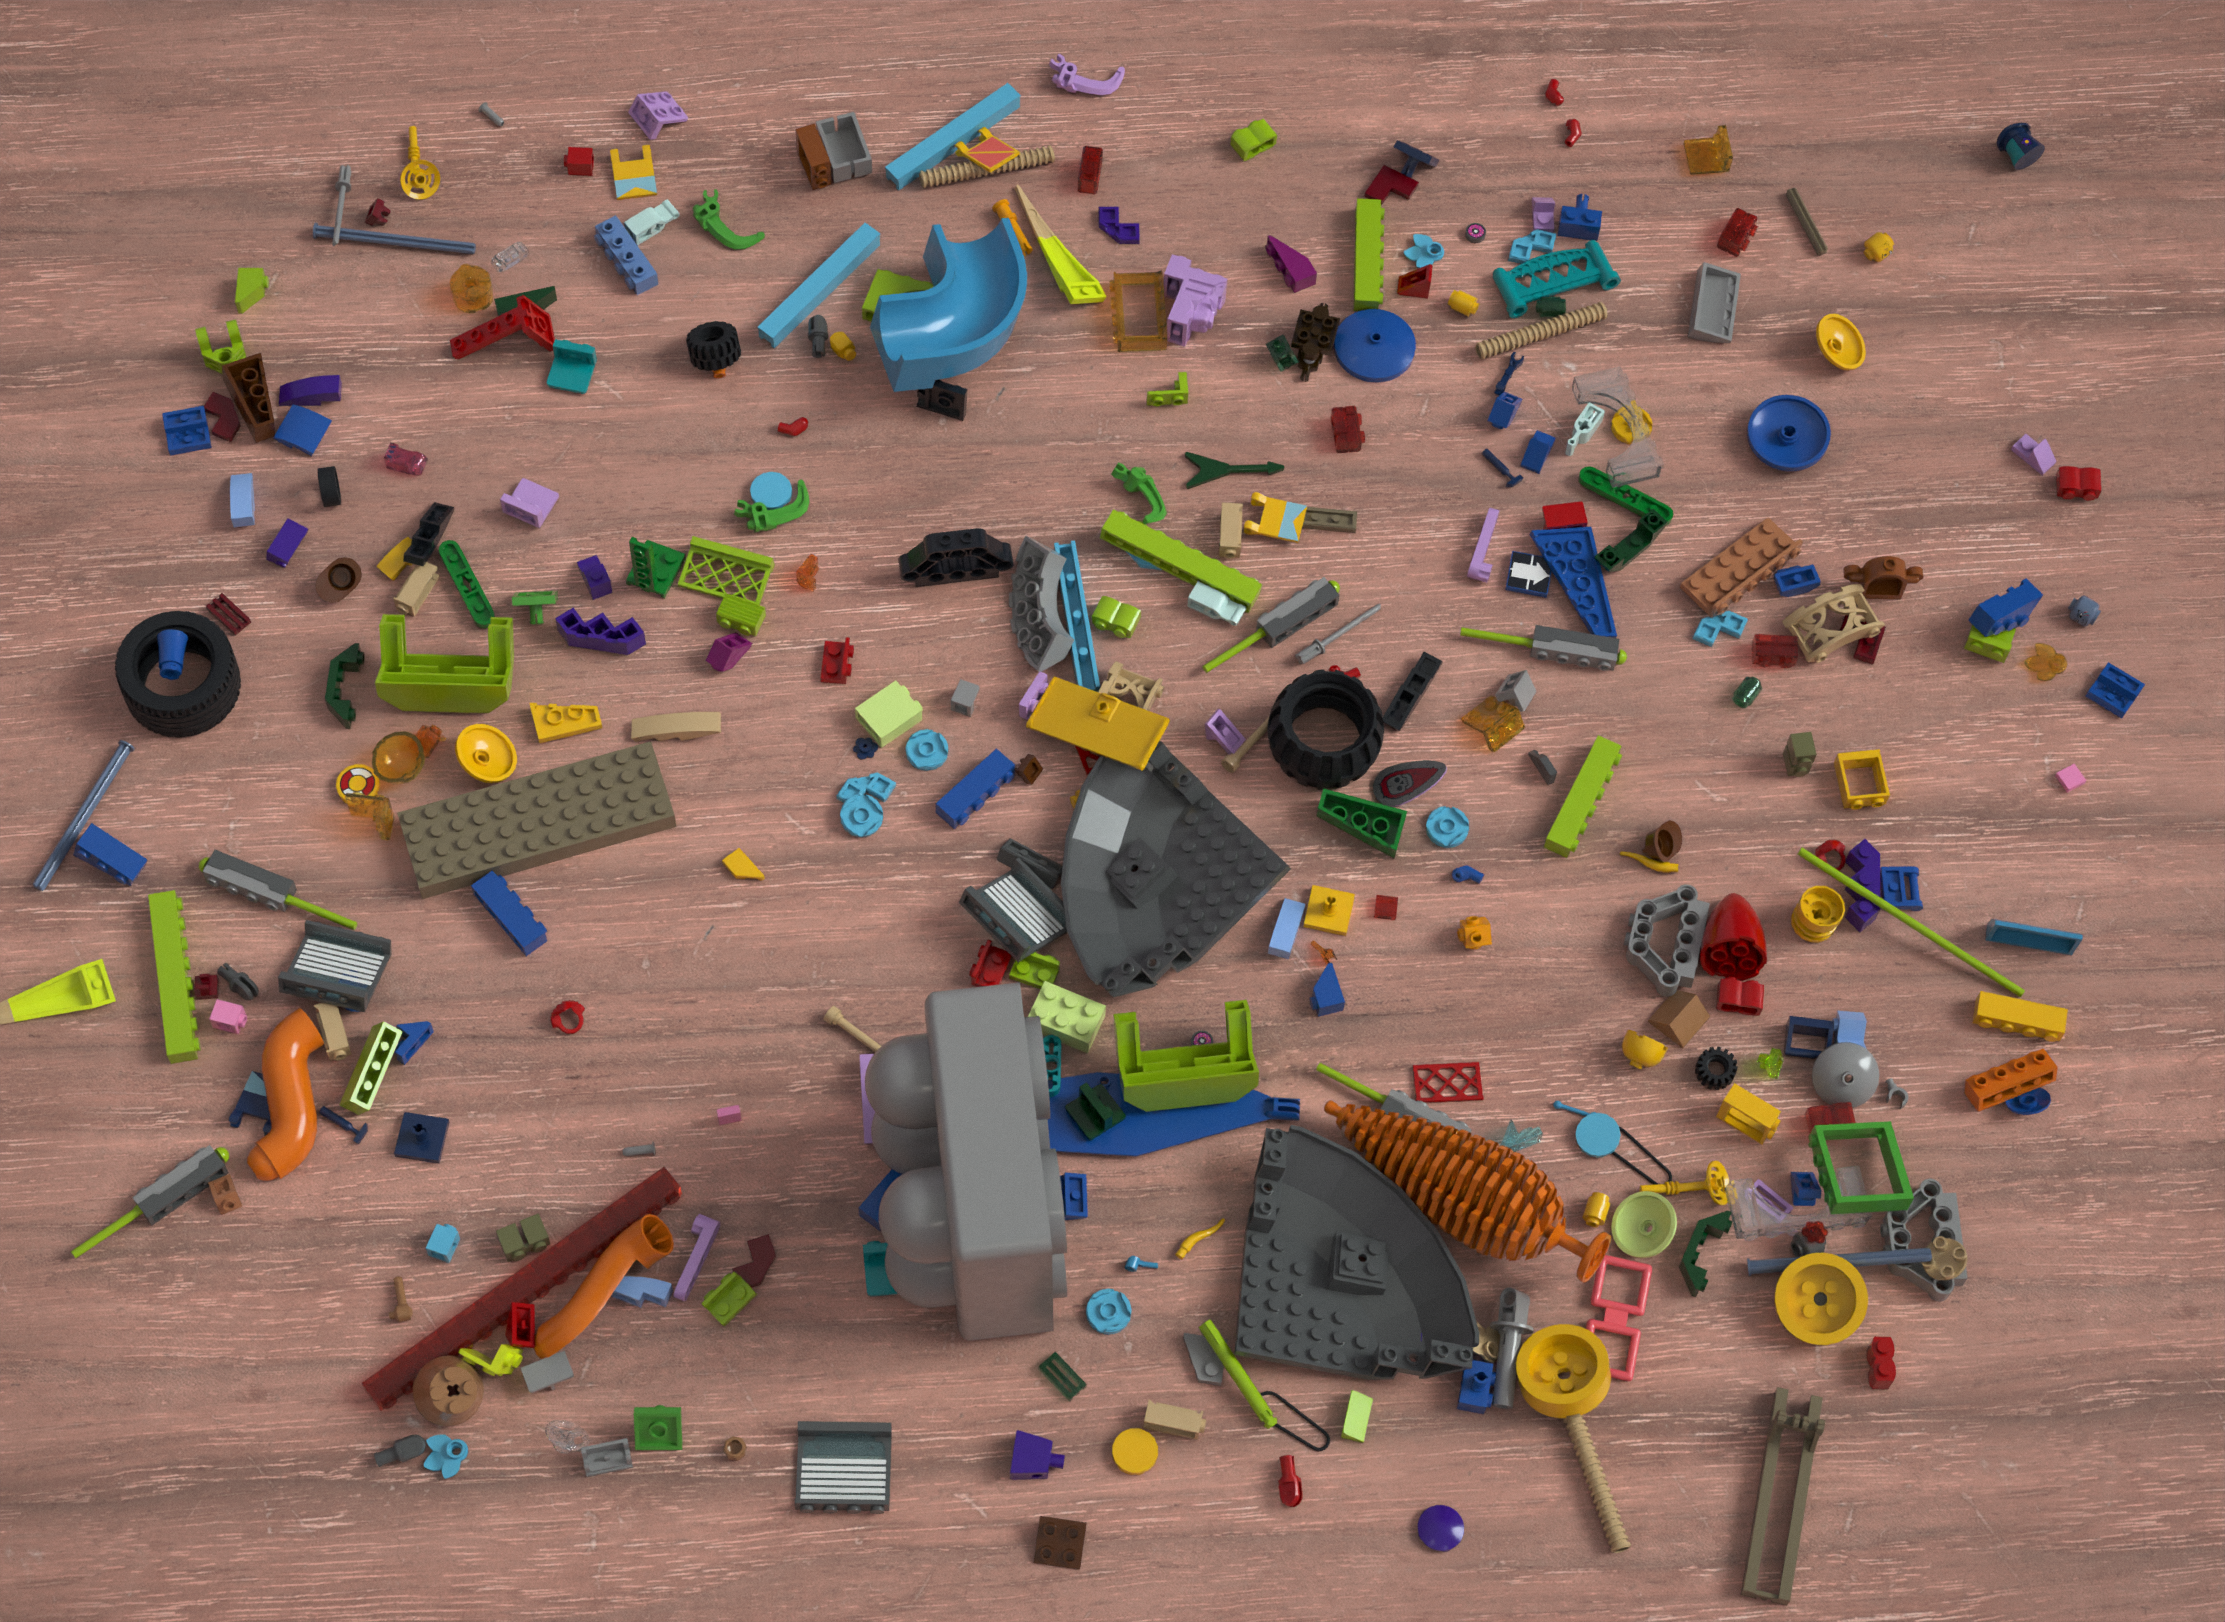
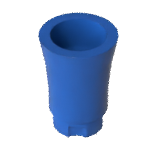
[157,629,188,680]

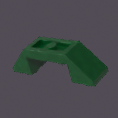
[1594,509,1668,572]
[325,643,365,729]
[1679,1210,1733,1298]

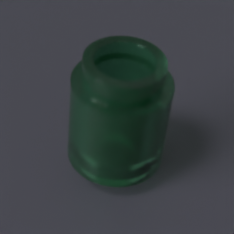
[1536,296,1566,317]
[1732,677,1762,708]

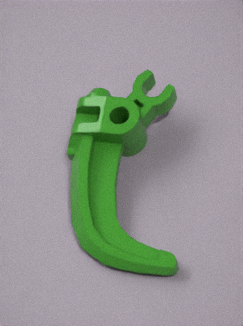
[693,189,765,249]
[1111,462,1167,524]
[734,480,810,533]

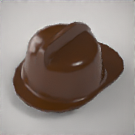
[315,557,362,603]
[1642,820,1682,862]

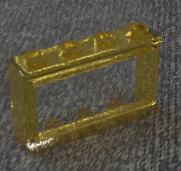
[1109,270,1167,352]

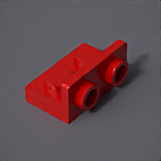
[820,637,854,684]
[969,939,1012,987]

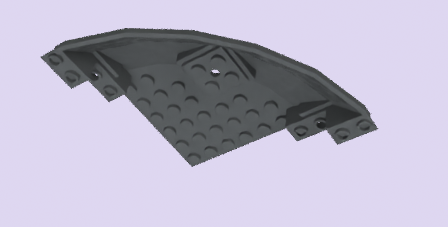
[1061,741,1291,997]
[1234,1125,1480,1380]

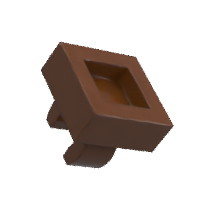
[1015,754,1043,785]

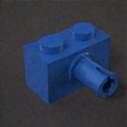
[1557,194,1602,241]
[1457,1360,1496,1414]

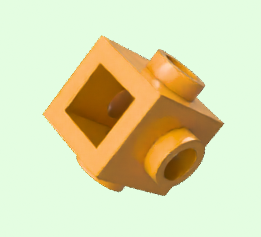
[1457,916,1492,949]

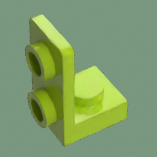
[1146,372,1188,407]

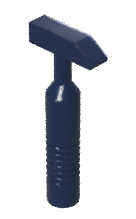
[1482,448,1523,487]
[319,1106,368,1144]

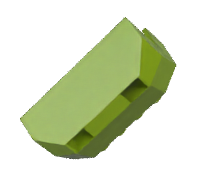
[375,614,514,713]
[1113,1000,1259,1112]

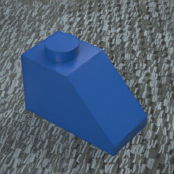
[1487,391,1523,429]
[1309,963,1345,1017]

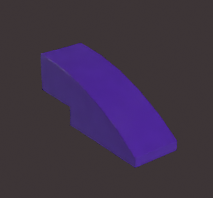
[279,375,342,406]

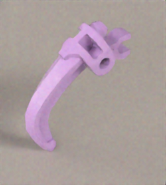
[1049,54,1125,95]

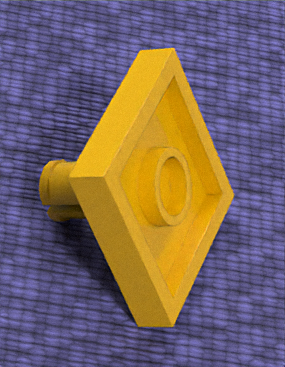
[1303,885,1355,936]

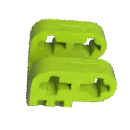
[195,319,246,374]

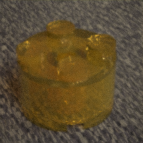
[450,264,494,313]

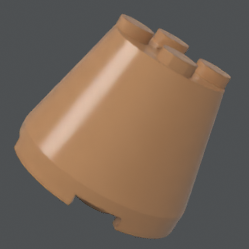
[413,1356,484,1426]

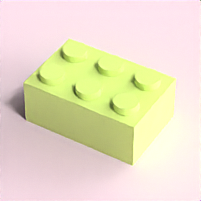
[1028,981,1106,1053]

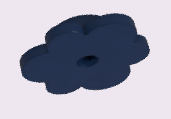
[853,738,878,760]

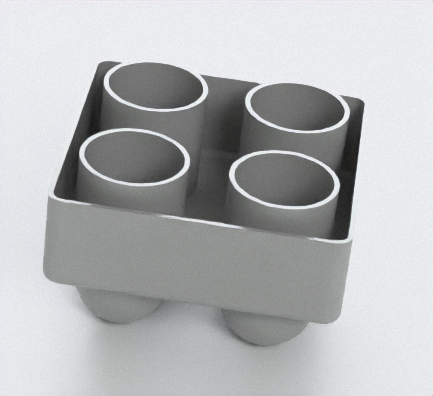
[865,982,1067,1341]

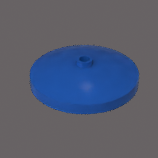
[1334,309,1416,383]
[1747,395,1831,471]

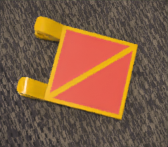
[954,127,1020,173]

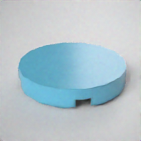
[750,472,792,510]
[905,729,948,771]
[840,794,883,838]
[1426,806,1469,848]
[1575,1113,1621,1158]
[1086,1288,1132,1335]

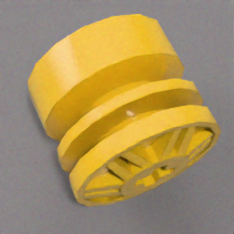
[1791,886,1845,943]

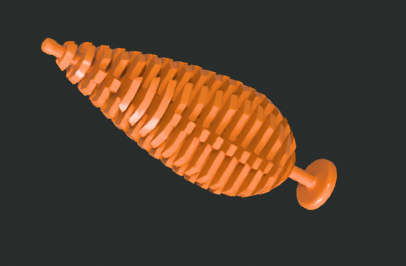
[1324,1100,1611,1283]

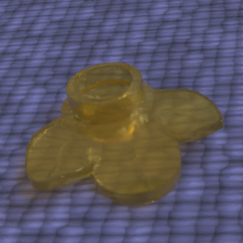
[2024,643,2067,681]

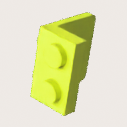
[458,1344,524,1376]

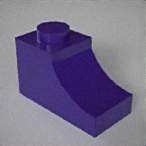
[577,555,613,600]

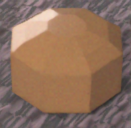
[723,1436,747,1461]

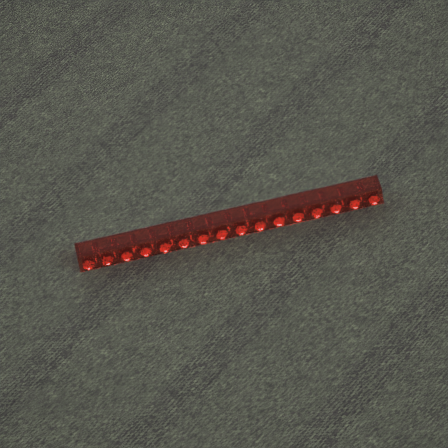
[362,1167,682,1411]

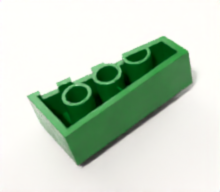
[1317,788,1407,859]

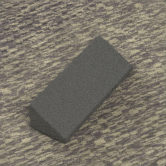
[997,838,1063,889]

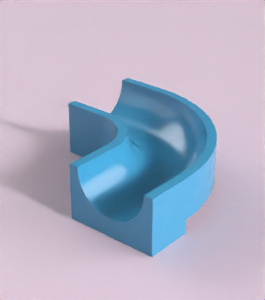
[870,218,1027,392]

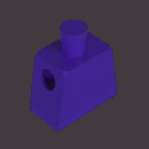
[1010,1430,1065,1480]

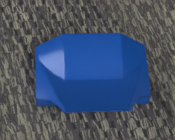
[1773,564,1821,597]

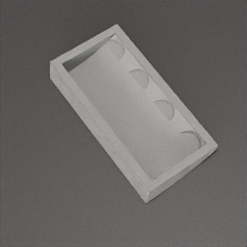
[1688,262,1741,343]

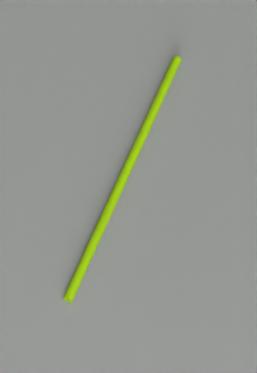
[1797,847,2025,997]

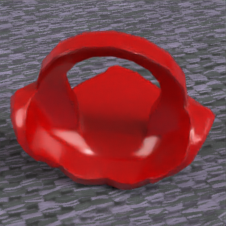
[1815,839,1846,871]
[550,1000,585,1034]

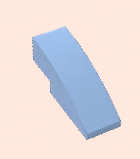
[230,473,255,527]
[1268,898,1306,959]
[610,1276,673,1308]

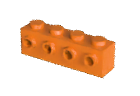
[1964,1048,2058,1112]

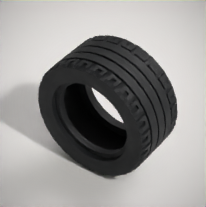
[115,611,241,738]

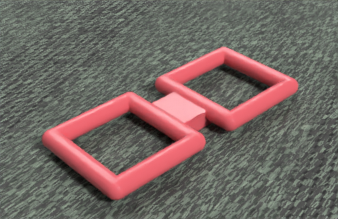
[1586,1255,1652,1381]

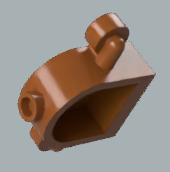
[1843,556,1923,600]

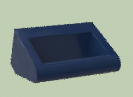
[1784,1016,1834,1059]

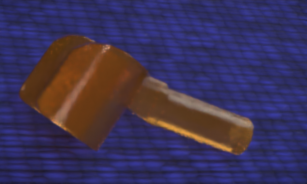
[1311,940,1337,965]

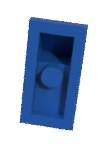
[1520,430,1556,474]
[395,1021,434,1065]
[1790,1172,1822,1206]

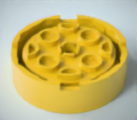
[1774,1253,1868,1345]
[1516,1324,1611,1418]

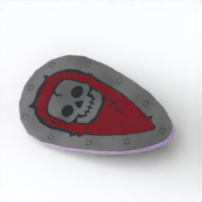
[1373,760,1447,807]

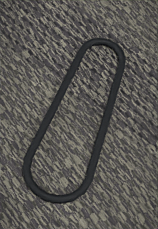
[1612,1127,1672,1184]
[1260,1391,1330,1451]

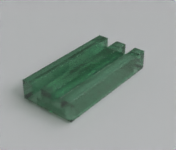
[1038,1352,1087,1402]

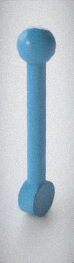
[1553,1100,1596,1116]

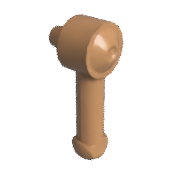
[389,1276,413,1322]

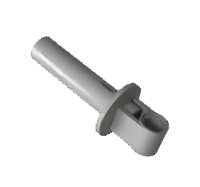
[1490,1287,1534,1409]

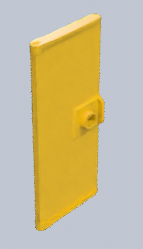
[1026,676,1170,771]

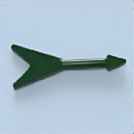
[1185,452,1284,489]

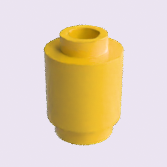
[1448,290,1479,317]
[1582,1192,1610,1228]

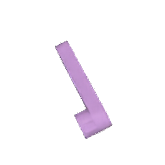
[1467,508,1500,583]
[674,1214,720,1301]

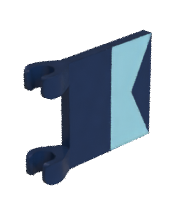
[229,1071,272,1136]

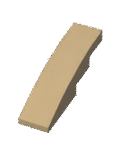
[631,712,721,742]

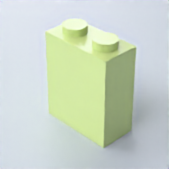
[855,680,923,748]

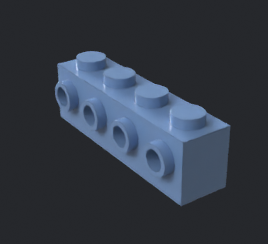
[594,215,658,295]

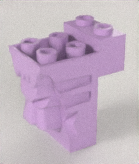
[1163,254,1227,347]

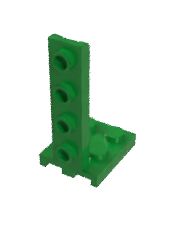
[626,537,686,599]

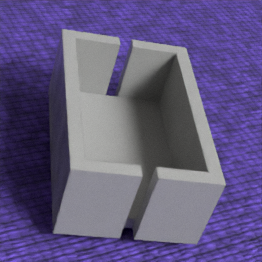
[816,112,872,183]

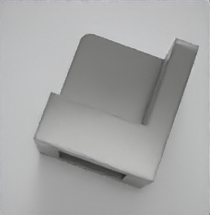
[951,679,980,717]

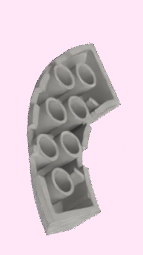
[1009,536,1074,672]

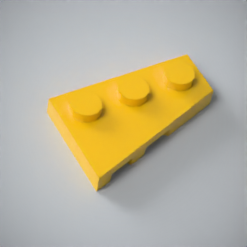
[529,703,603,743]

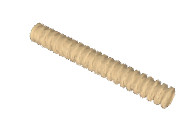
[919,145,1055,188]
[1476,302,1607,360]
[1563,1413,1631,1553]

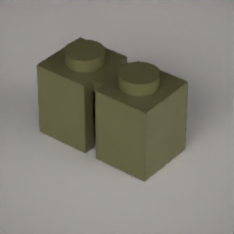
[1783,732,1817,777]
[496,1213,551,1262]

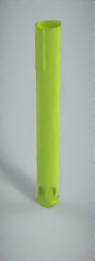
[1198,1319,1277,1429]

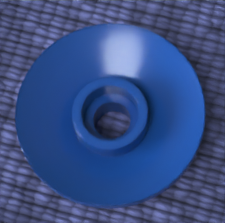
[2005,1087,2051,1115]

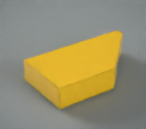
[722,848,765,881]

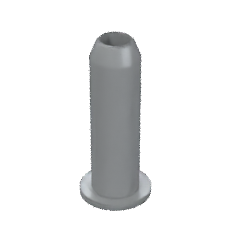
[478,102,504,126]
[623,1142,656,1156]

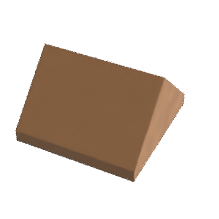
[1648,990,1710,1048]

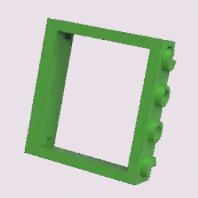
[1808,1121,1914,1214]

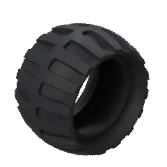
[1268,669,1384,790]

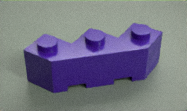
[555,608,646,655]
[1845,839,1880,932]

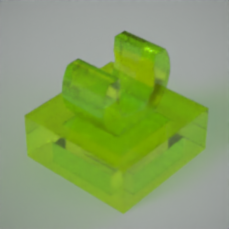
[1758,1048,1784,1079]

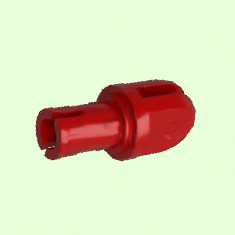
[1278,1455,1303,1507]

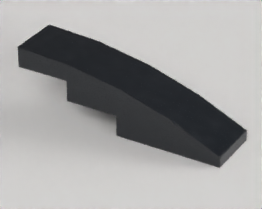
[403,502,454,566]
[1383,651,1443,731]

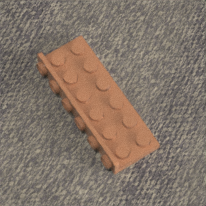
[1680,517,1803,618]

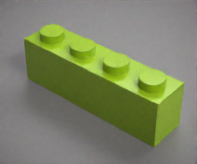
[339,1021,403,1115]

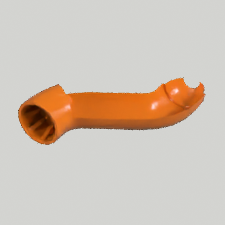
[247,1008,324,1181]
[534,1214,674,1359]

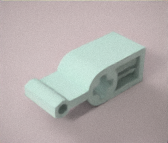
[624,199,680,246]
[1565,402,1605,456]
[1187,581,1246,626]

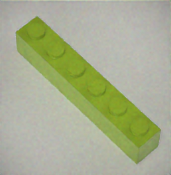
[1353,198,1385,311]
[1544,735,1622,858]

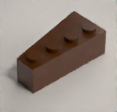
[222,353,275,443]

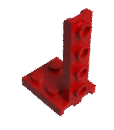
[450,295,555,359]

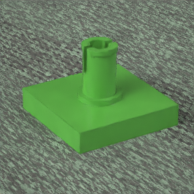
[512,590,558,624]
[634,1405,683,1450]

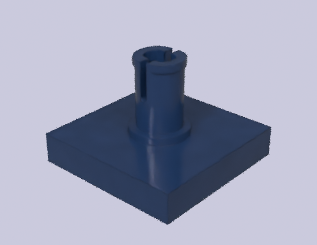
[1394,140,1439,178]
[394,1112,450,1164]

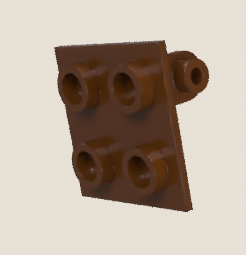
[1033,1516,1087,1569]

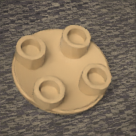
[1921,1236,1968,1280]

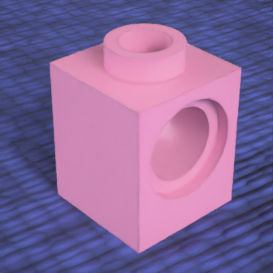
[209,999,247,1034]

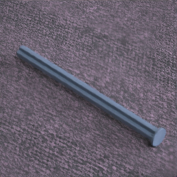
[313,222,476,254]
[33,740,135,891]
[1747,1248,1932,1276]

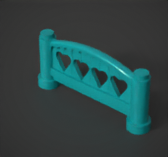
[1492,240,1621,318]

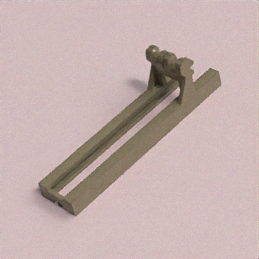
[1741,1387,1825,1606]

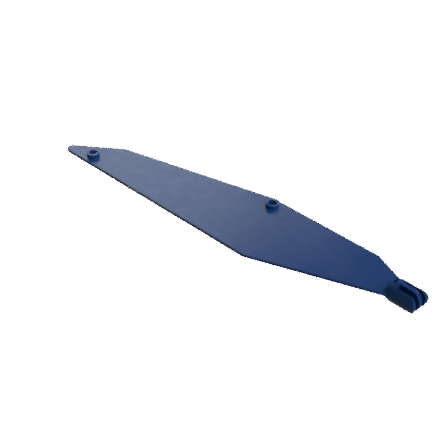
[1047,1072,1300,1157]

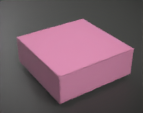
[2055,764,2086,793]
[717,1105,742,1125]

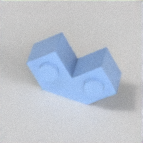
[1832,1010,1867,1049]

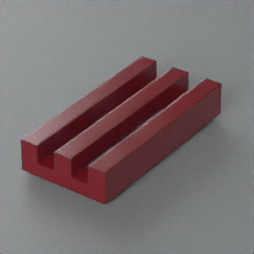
[206,593,251,636]

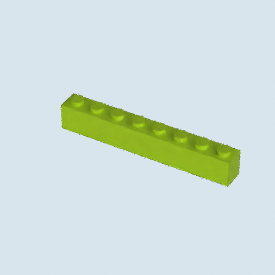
[1100,509,1262,613]
[148,890,201,1064]

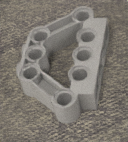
[1624,884,1710,997]
[1880,1179,1968,1302]

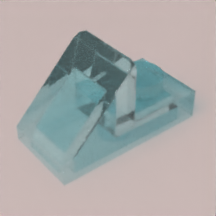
[1501,1119,1543,1153]

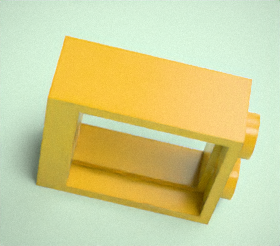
[1834,749,1890,810]
[1716,1083,1781,1145]

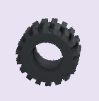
[686,321,741,371]

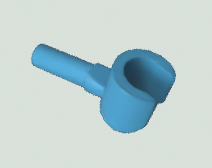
[1125,1256,1158,1272]

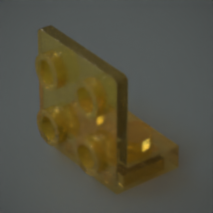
[1683,125,1733,175]
[1461,695,1525,753]
[345,792,395,840]

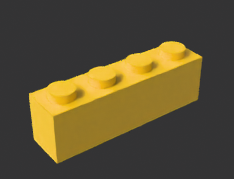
[1972,991,2068,1042]

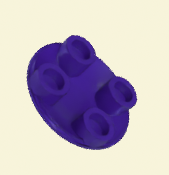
[1418,1505,1464,1552]

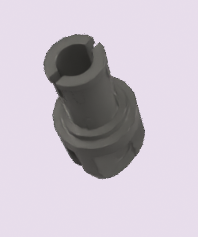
[808,315,828,358]
[217,963,259,1000]
[374,1434,426,1467]

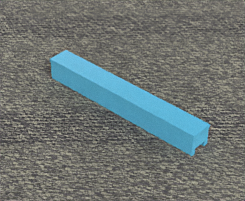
[885,83,1021,190]
[757,223,880,348]
[1054,540,1100,692]

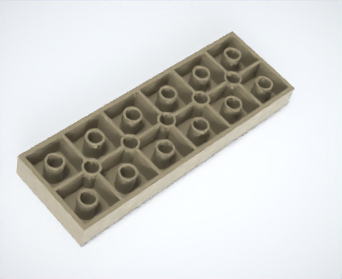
[397,741,676,899]

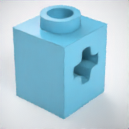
[426,1224,460,1263]

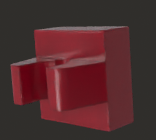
[364,198,391,226]
[194,974,219,1000]

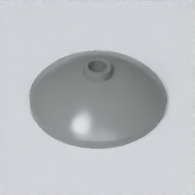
[1812,1042,1879,1109]

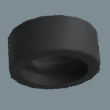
[317,466,341,507]

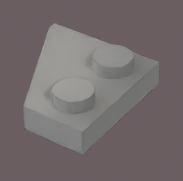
[1183,1333,1228,1386]

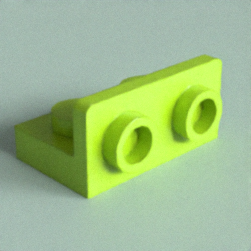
[1009,952,1060,989]
[701,1272,757,1327]

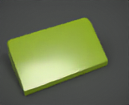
[1341,1390,1373,1443]

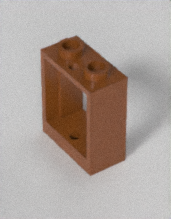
[795,124,832,190]

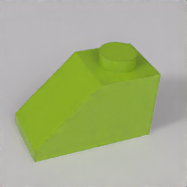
[235,268,269,314]

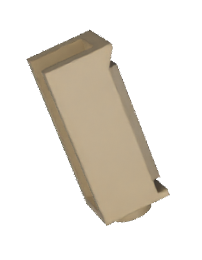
[1219,503,1243,559]
[393,562,440,617]
[314,1003,352,1061]
[1143,1400,1206,1440]

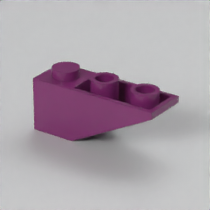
[1265,235,1317,293]

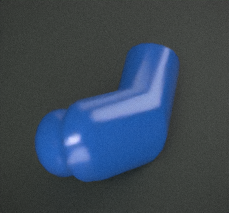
[1452,865,1485,884]

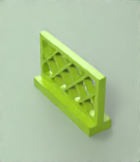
[678,536,775,605]

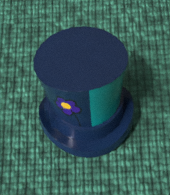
[1997,123,2045,170]

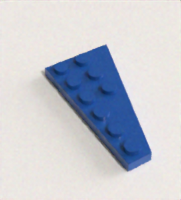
[1530,527,1617,638]

